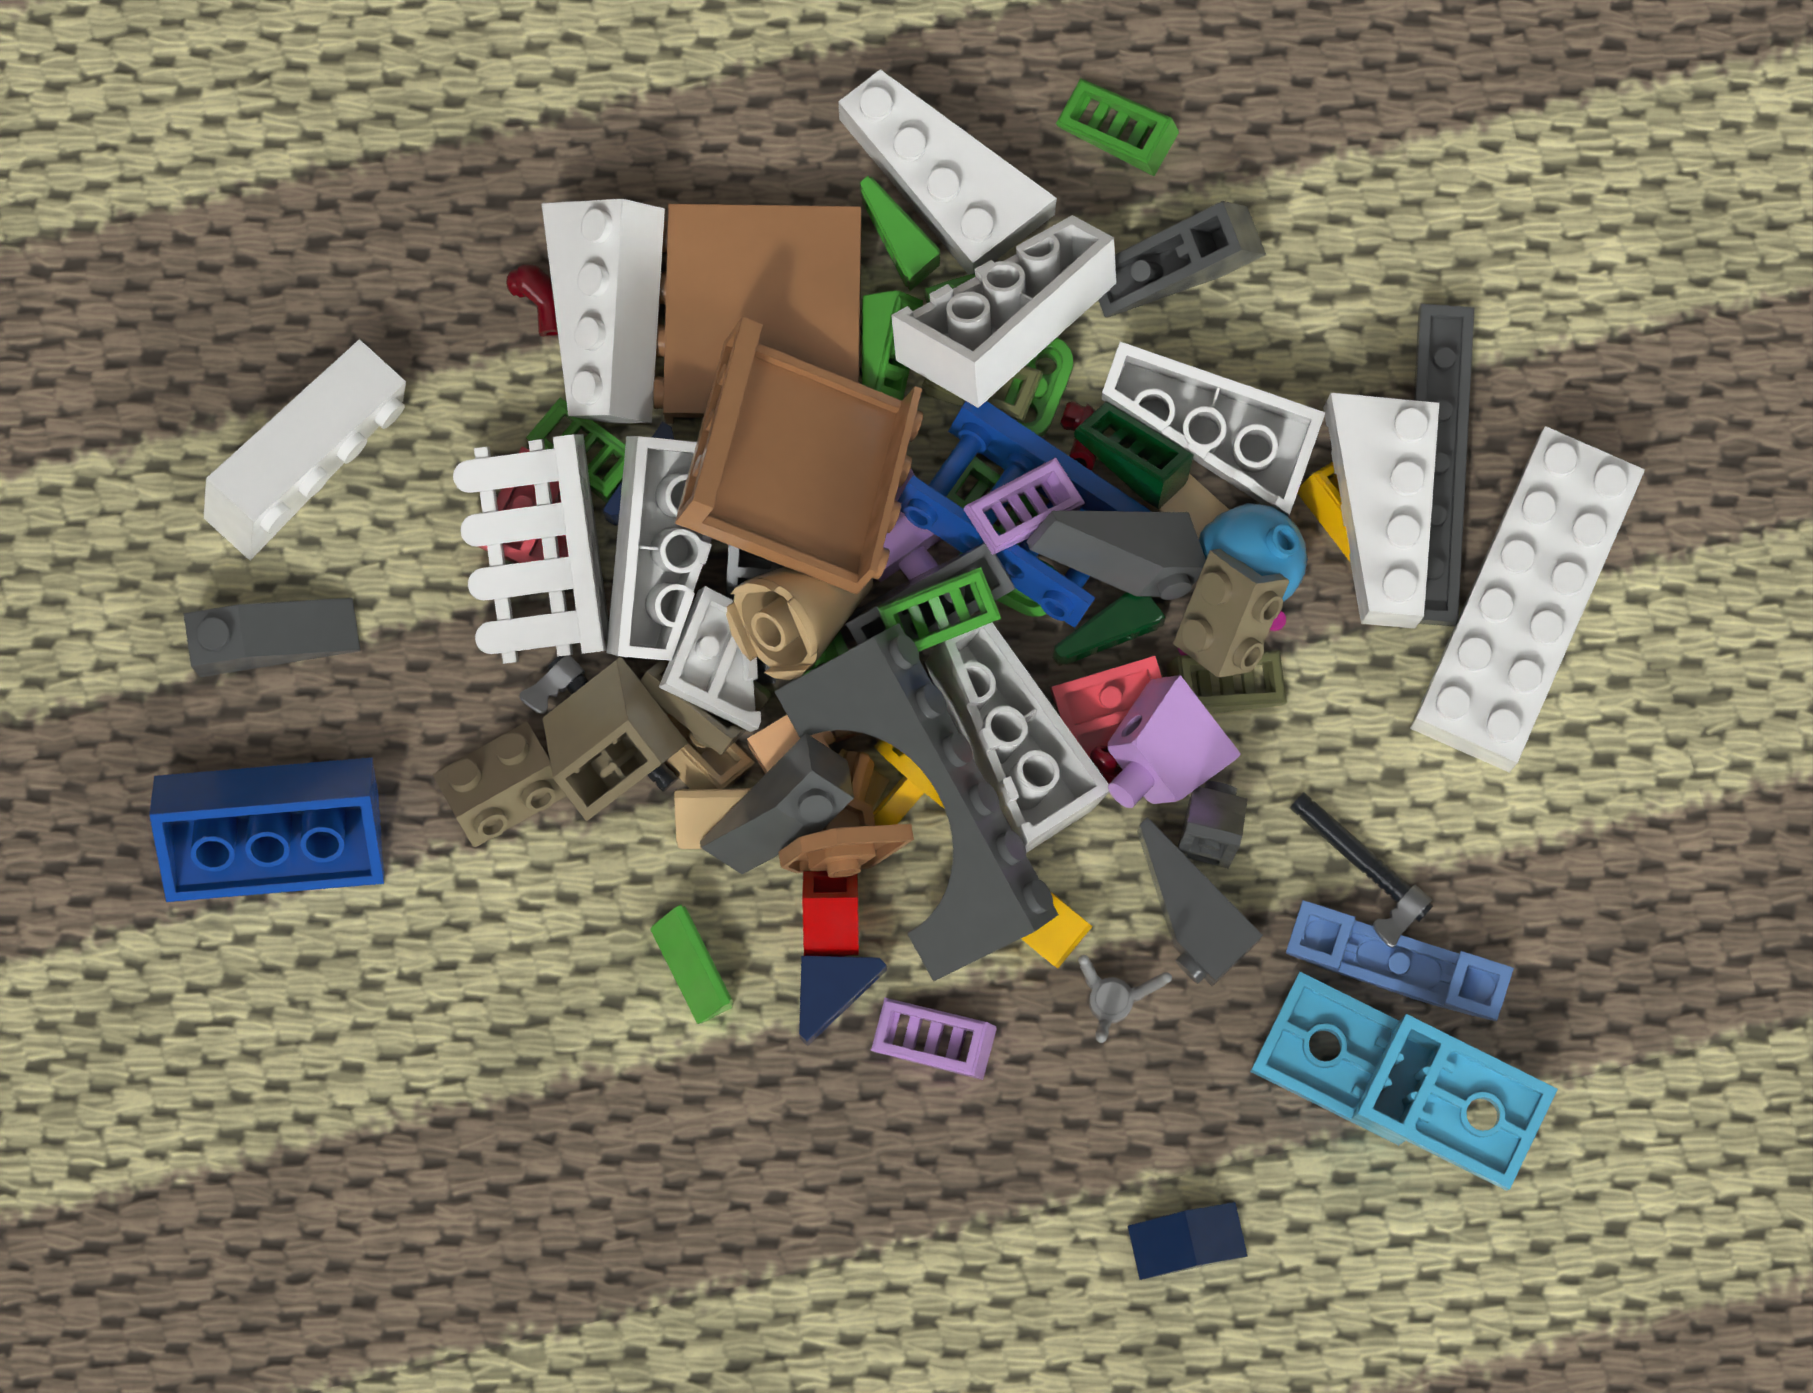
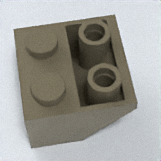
[543,657,688,821]

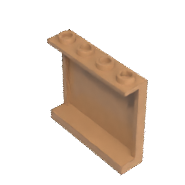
[653,204,862,424]
[675,317,923,595]

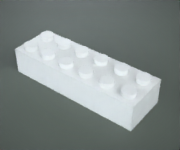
[1410,426,1645,773]

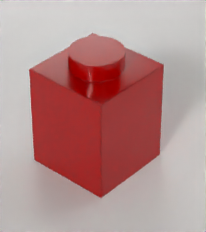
[802,871,859,957]

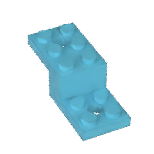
[1250,972,1558,1191]

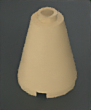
[726,567,873,681]

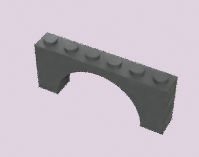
[775,623,1059,982]

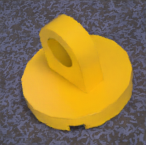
[873,739,945,826]

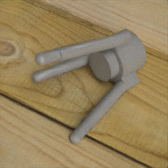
[1078,955,1172,1043]

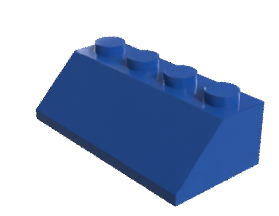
[149,757,384,902]

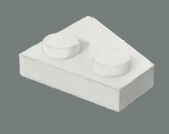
[659,586,761,732]

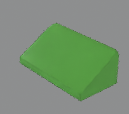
[650,905,733,1024]

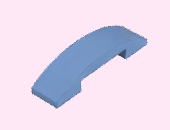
[1286,900,1514,1021]

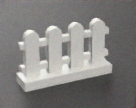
[453,434,609,664]

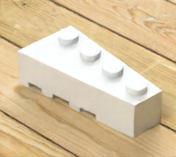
[838,69,1057,275]
[542,199,665,423]
[891,215,1116,408]
[204,339,406,561]
[1102,342,1326,516]
[1323,393,1439,629]
[606,436,712,661]
[925,622,1109,853]

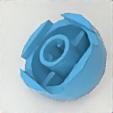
[1199,503,1308,602]

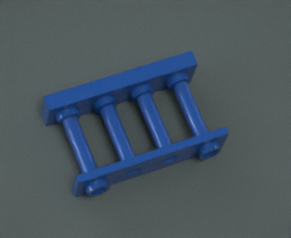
[897,401,1152,628]

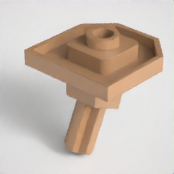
[778,751,914,878]

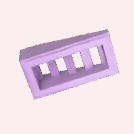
[964,458,1085,555]
[871,998,997,1080]

